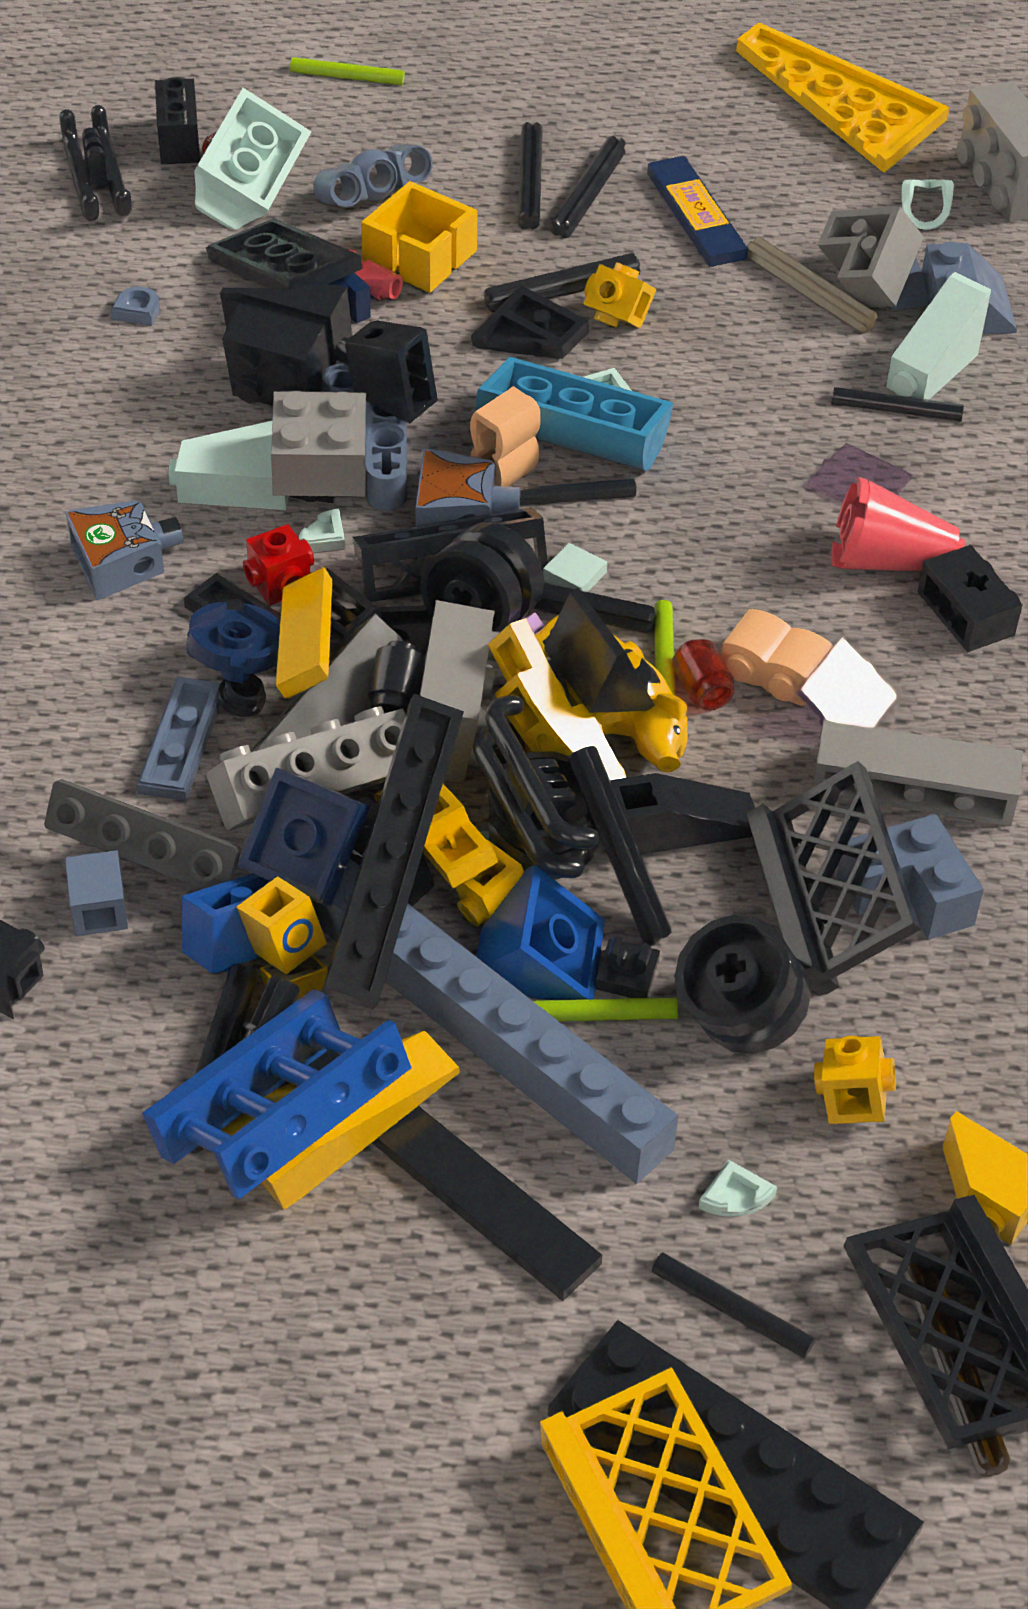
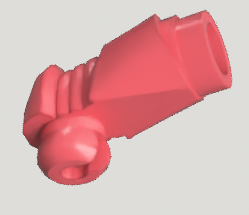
[350,250,403,300]

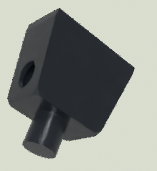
[334,320,438,423]

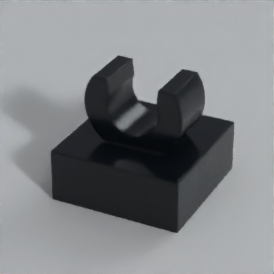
[595,937,660,998]

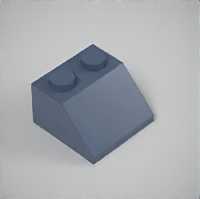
[922,242,1017,334]

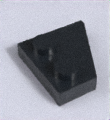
[471,286,589,359]

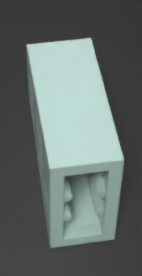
[886,272,991,400]
[169,421,289,510]

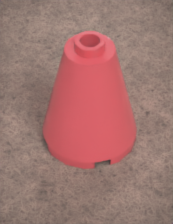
[831,477,965,572]

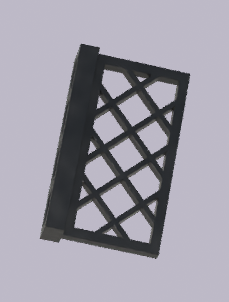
[746,761,921,995]
[843,1195,1028,1450]

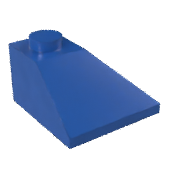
[476,865,606,1000]

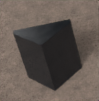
[544,588,655,713]

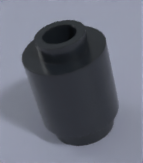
[368,641,425,714]

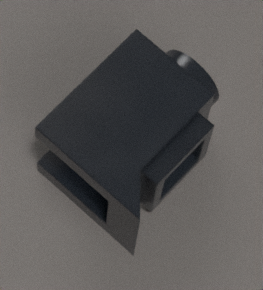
[0,920,45,1019]

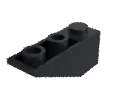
[611,773,755,855]

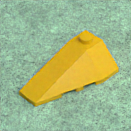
[221,1031,460,1210]

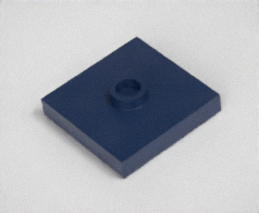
[237,768,370,906]

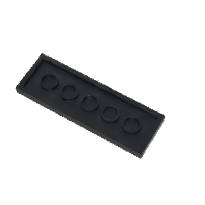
[548,1319,924,1609]

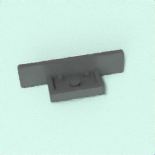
[44,779,241,889]

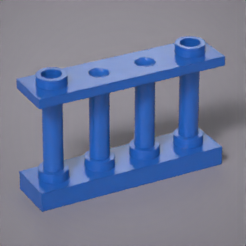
[142,989,412,1199]

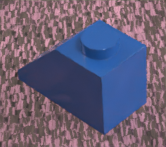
[182,873,270,974]

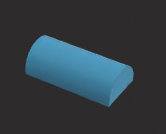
[476,357,673,471]

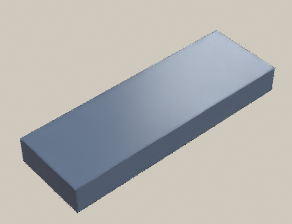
[137,677,220,801]

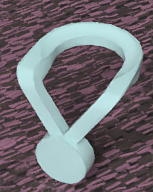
[902,179,954,230]

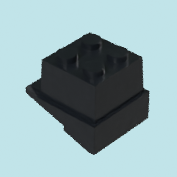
[220,284,352,406]

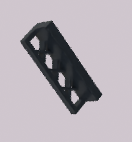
[353,507,548,602]

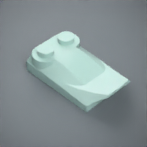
[194,88,311,229]

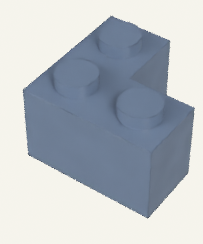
[836,813,984,940]

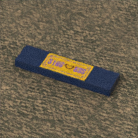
[647,155,748,267]

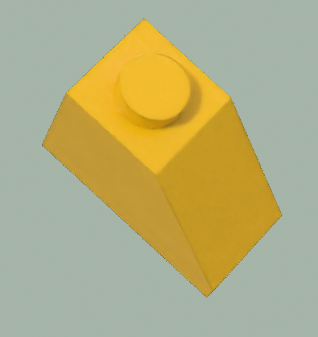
[943,1111,1028,1245]

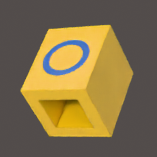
[237,876,327,975]

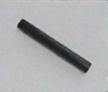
[832,387,964,422]
[520,479,636,506]
[652,1252,816,1359]

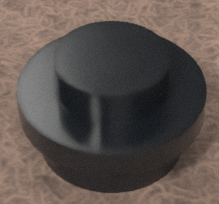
[217,674,266,717]

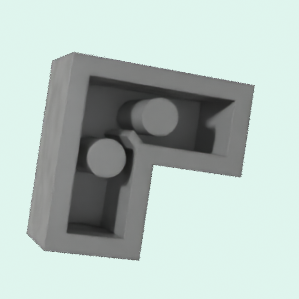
[818,206,924,307]

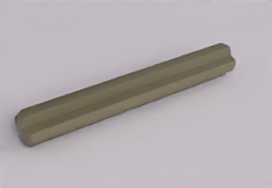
[747,237,877,333]

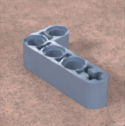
[322,364,407,511]

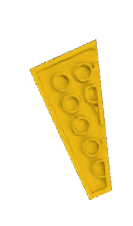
[736,23,949,173]

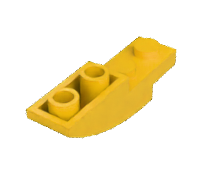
[487,618,626,780]
[373,784,498,888]

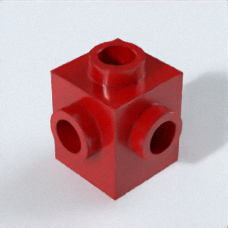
[243,524,314,606]

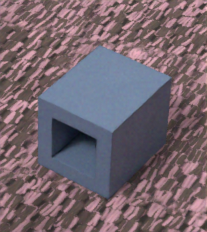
[65,850,128,936]

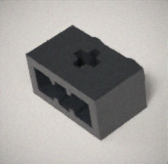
[155,77,200,164]
[917,545,1023,653]

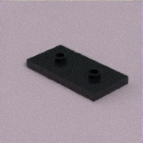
[206,218,363,289]

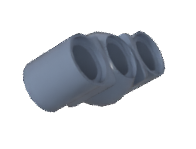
[313,144,433,207]

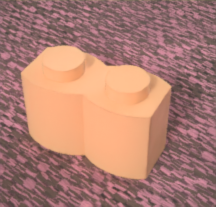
[470,386,540,487]
[719,609,834,705]

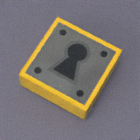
[260,955,328,999]

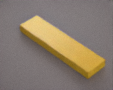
[276,567,332,698]

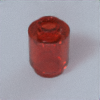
[671,639,735,711]

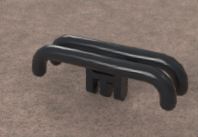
[59,105,132,221]
[472,695,599,878]

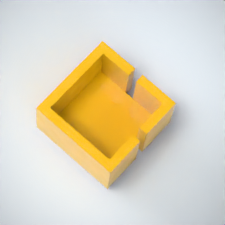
[361,181,478,293]

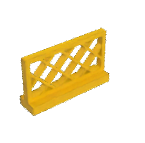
[540,1367,792,1609]

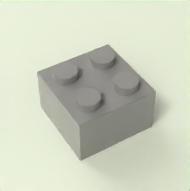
[271,391,366,496]

